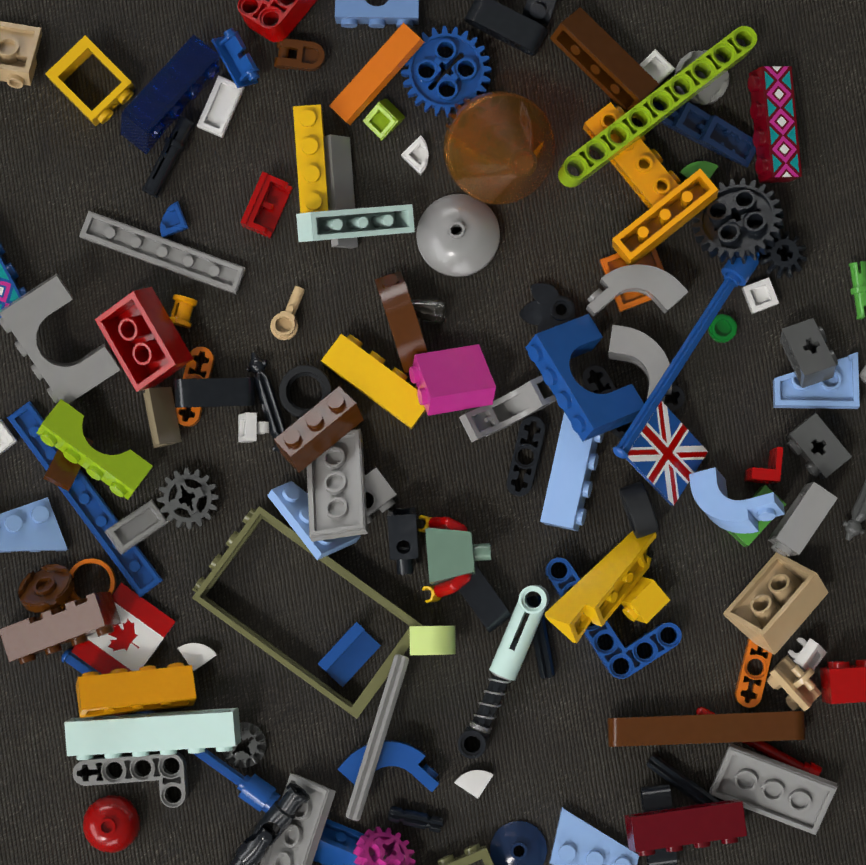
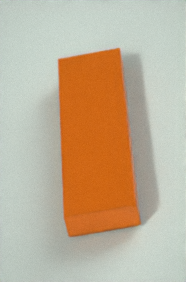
[329,23,425,125]

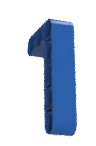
[545,558,682,679]

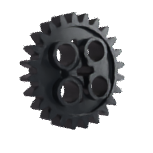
[692,178,784,264]

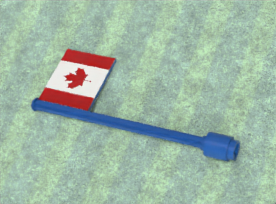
[61,583,281,813]

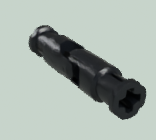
[229,783,310,865]

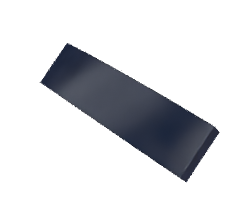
[653,102,756,167]

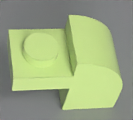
[409,625,456,655]

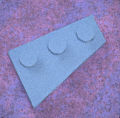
[267,481,361,560]

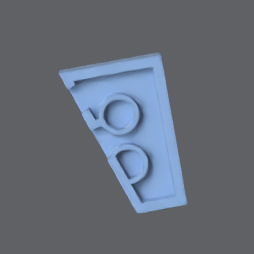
[773,352,860,409]
[0,497,68,553]
[549,807,639,865]

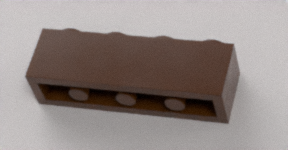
[550,7,660,113]

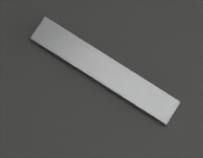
[79,211,246,295]

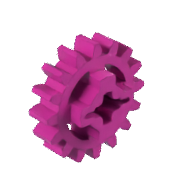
[353,827,416,865]

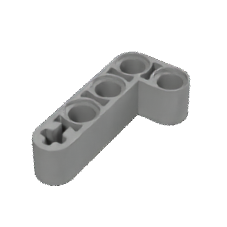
[72,752,189,808]

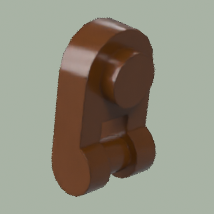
[274,38,325,71]

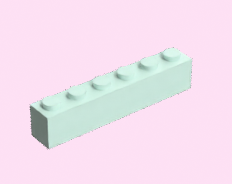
[64,708,241,760]

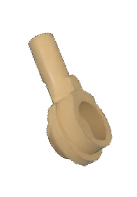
[270,286,305,341]

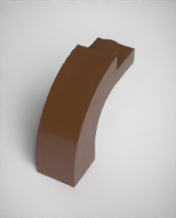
[374,271,428,373]

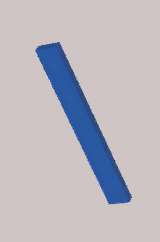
[7,401,164,597]

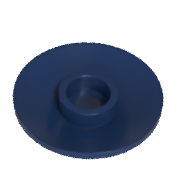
[490,821,547,865]

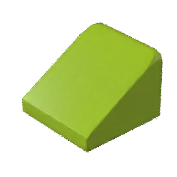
[363,99,405,140]

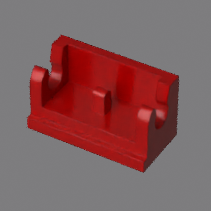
[240,171,293,239]

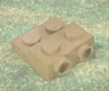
[0,21,42,88]

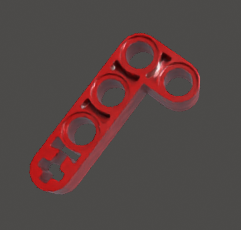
[237,0,317,42]

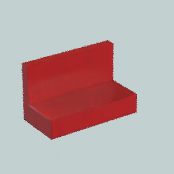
[744,447,783,484]

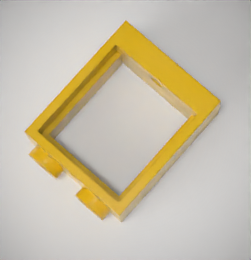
[45,35,135,126]

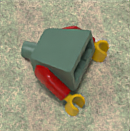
[418,515,491,603]

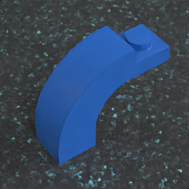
[337,740,439,792]

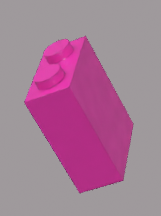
[409,344,496,416]

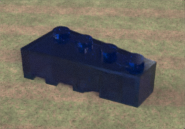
[121,34,220,154]

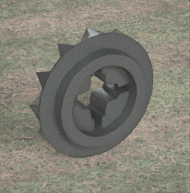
[222,722,266,768]

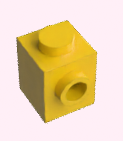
[621,577,670,624]

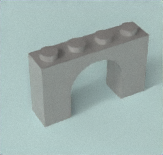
[0,273,121,404]

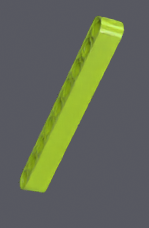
[558,26,757,188]

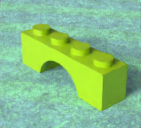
[37,399,153,500]

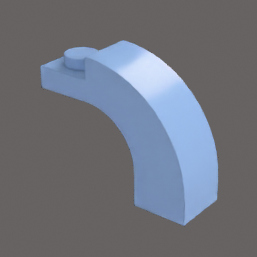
[689,467,785,534]

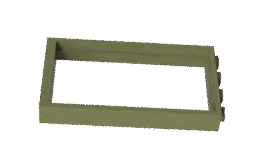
[192,506,423,719]

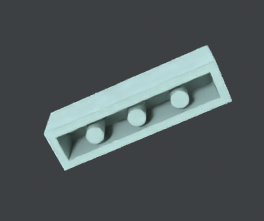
[296,204,415,242]

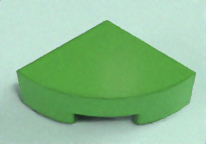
[679,161,718,179]

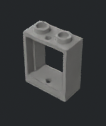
[768,482,838,557]

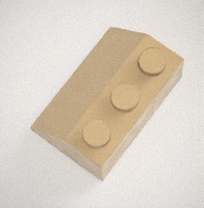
[723,552,829,655]

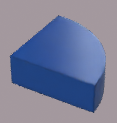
[160,201,189,238]

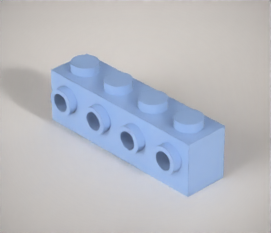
[540,412,604,531]

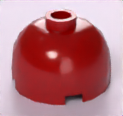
[83,795,141,853]

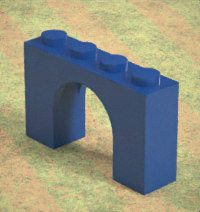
[525,314,644,442]

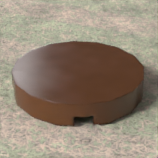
[18,564,75,613]

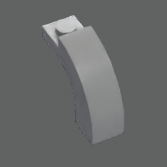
[586,264,688,317]
[608,325,672,403]
[459,376,557,442]

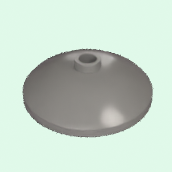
[416,194,500,277]

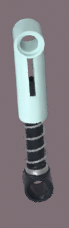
[458,584,549,759]

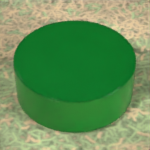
[708,314,737,343]

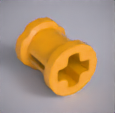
[170,294,198,328]

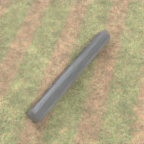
[346,654,409,821]

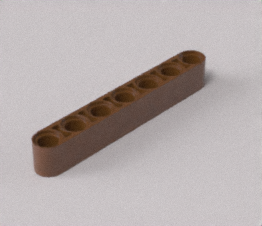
[607,711,806,747]

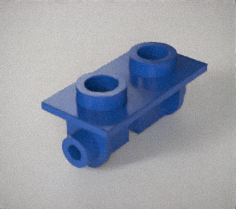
[211,28,260,88]

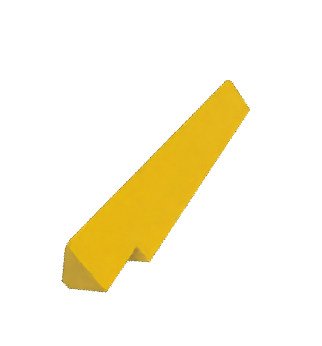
[545,531,657,644]

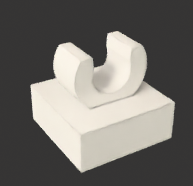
[238,412,269,443]
[788,637,827,671]

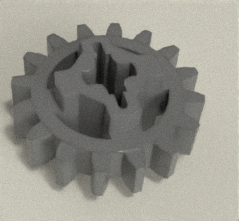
[157,468,220,529]

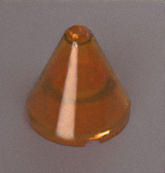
[444,91,555,204]

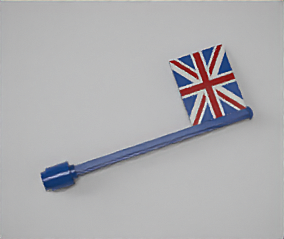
[613,252,760,506]

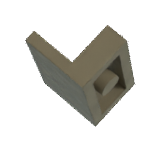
[143,387,182,448]

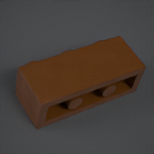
[274,386,364,473]

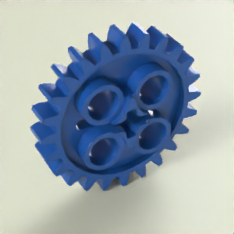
[401,26,491,118]

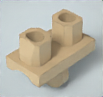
[767,655,821,711]

